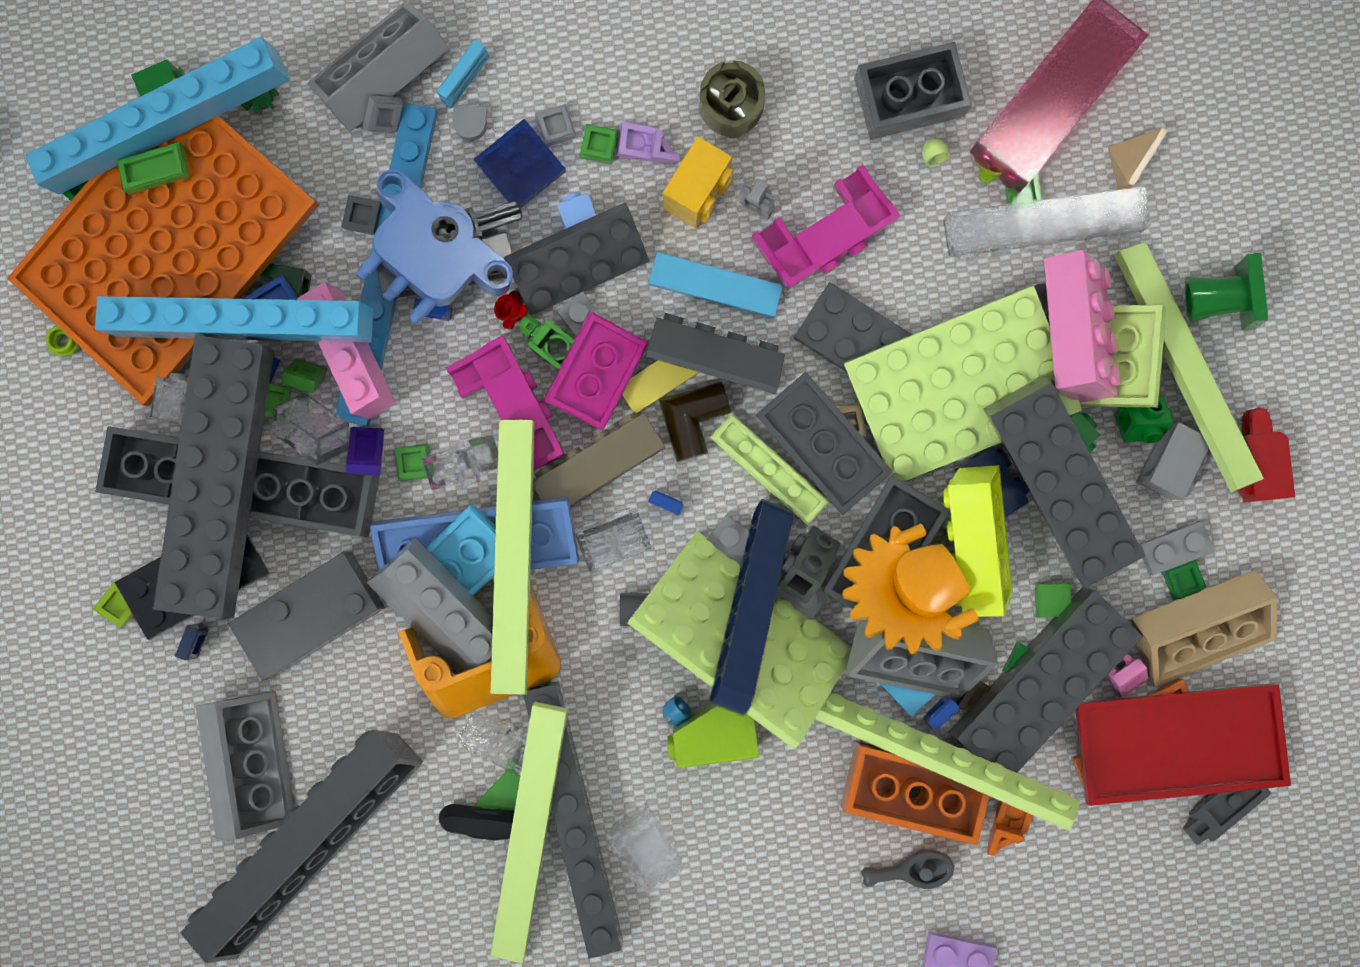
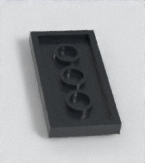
[115,534,270,640]

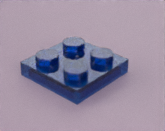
[473,119,566,208]

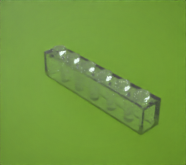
[943,187,1151,261]

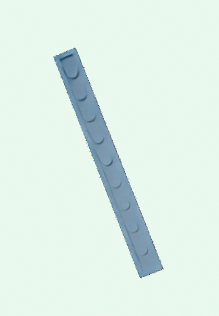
[334,102,438,427]

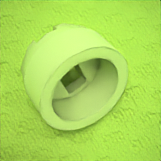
[922,138,950,166]

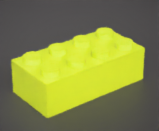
[944,465,1013,617]

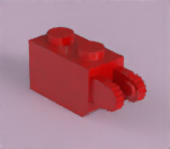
[1238,407,1295,503]

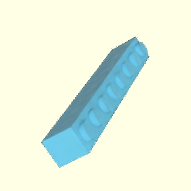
[25,36,290,195]
[95,296,373,343]

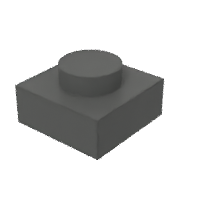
[341,195,382,235]

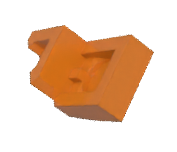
[987,801,1033,856]

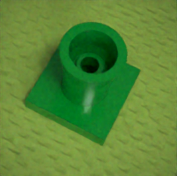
[1185,253,1268,331]

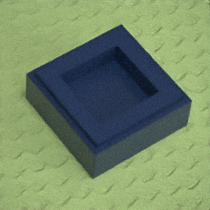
[175,624,209,661]

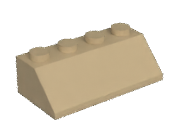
[1132,570,1277,688]

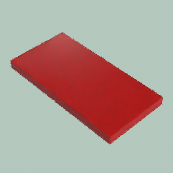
[1075,683,1291,806]

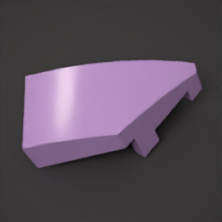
[616,121,680,164]

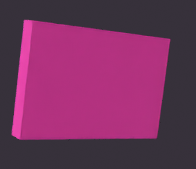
[543,311,649,431]

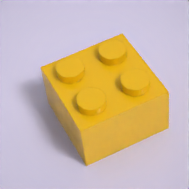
[662,136,734,229]

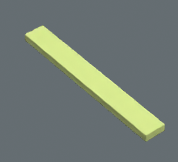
[1114,242,1264,492]
[491,420,535,694]
[490,702,568,964]

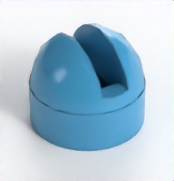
[662,696,692,726]

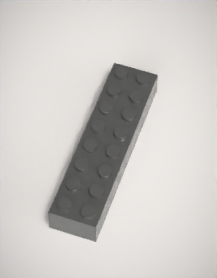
[153,336,274,619]
[95,426,380,537]
[180,729,423,963]

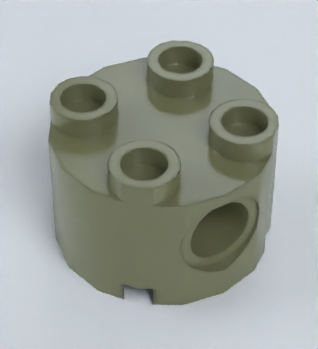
[699,61,765,138]

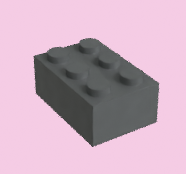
[854,42,972,140]

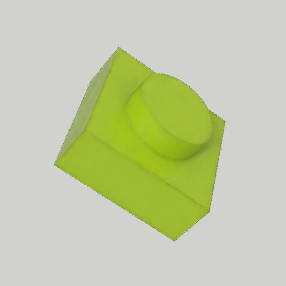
[93,582,133,629]

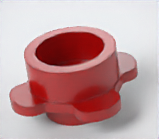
[494,291,528,330]

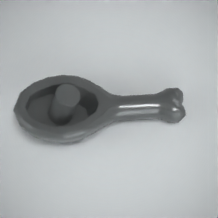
[861,850,955,889]

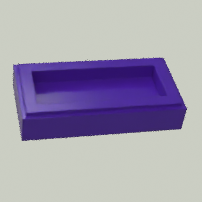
[346,427,384,475]

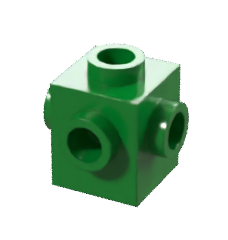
[1114,395,1174,444]

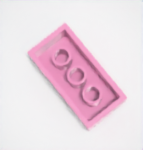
[1044,249,1121,403]

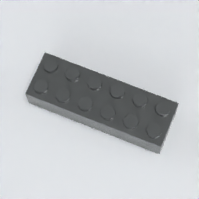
[983,376,1146,589]
[948,588,1143,773]

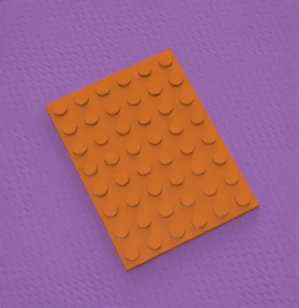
[7,77,320,407]

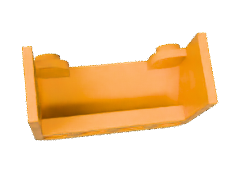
[398,581,561,718]

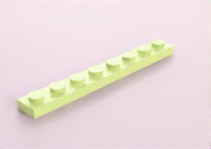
[815,693,1080,831]

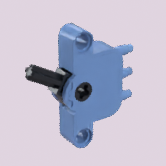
[356,170,522,324]

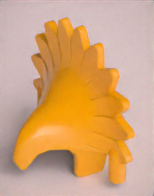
[842,523,979,655]

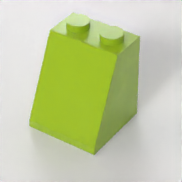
[667,704,759,768]

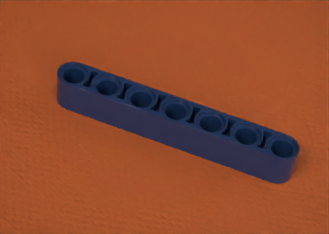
[710,499,794,716]

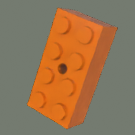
[841,741,989,846]

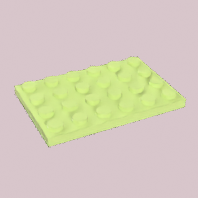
[844,285,1082,482]
[627,531,852,749]

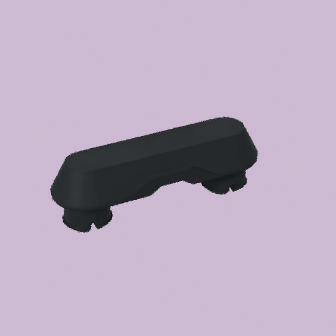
[439,804,514,841]

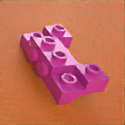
[751,164,900,291]
[445,335,565,473]

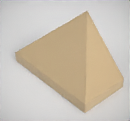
[1108,128,1168,194]

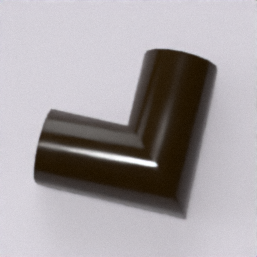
[659,381,731,463]

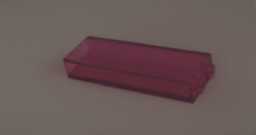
[970,0,1149,192]

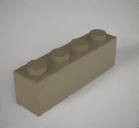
[533,412,665,507]

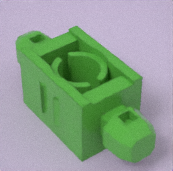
[518,315,574,371]

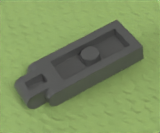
[1183,788,1272,845]

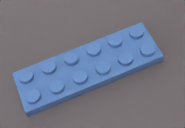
[370,497,580,570]

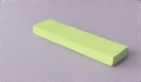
[710,413,829,526]

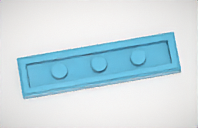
[648,252,783,318]

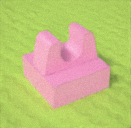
[1108,654,1148,698]

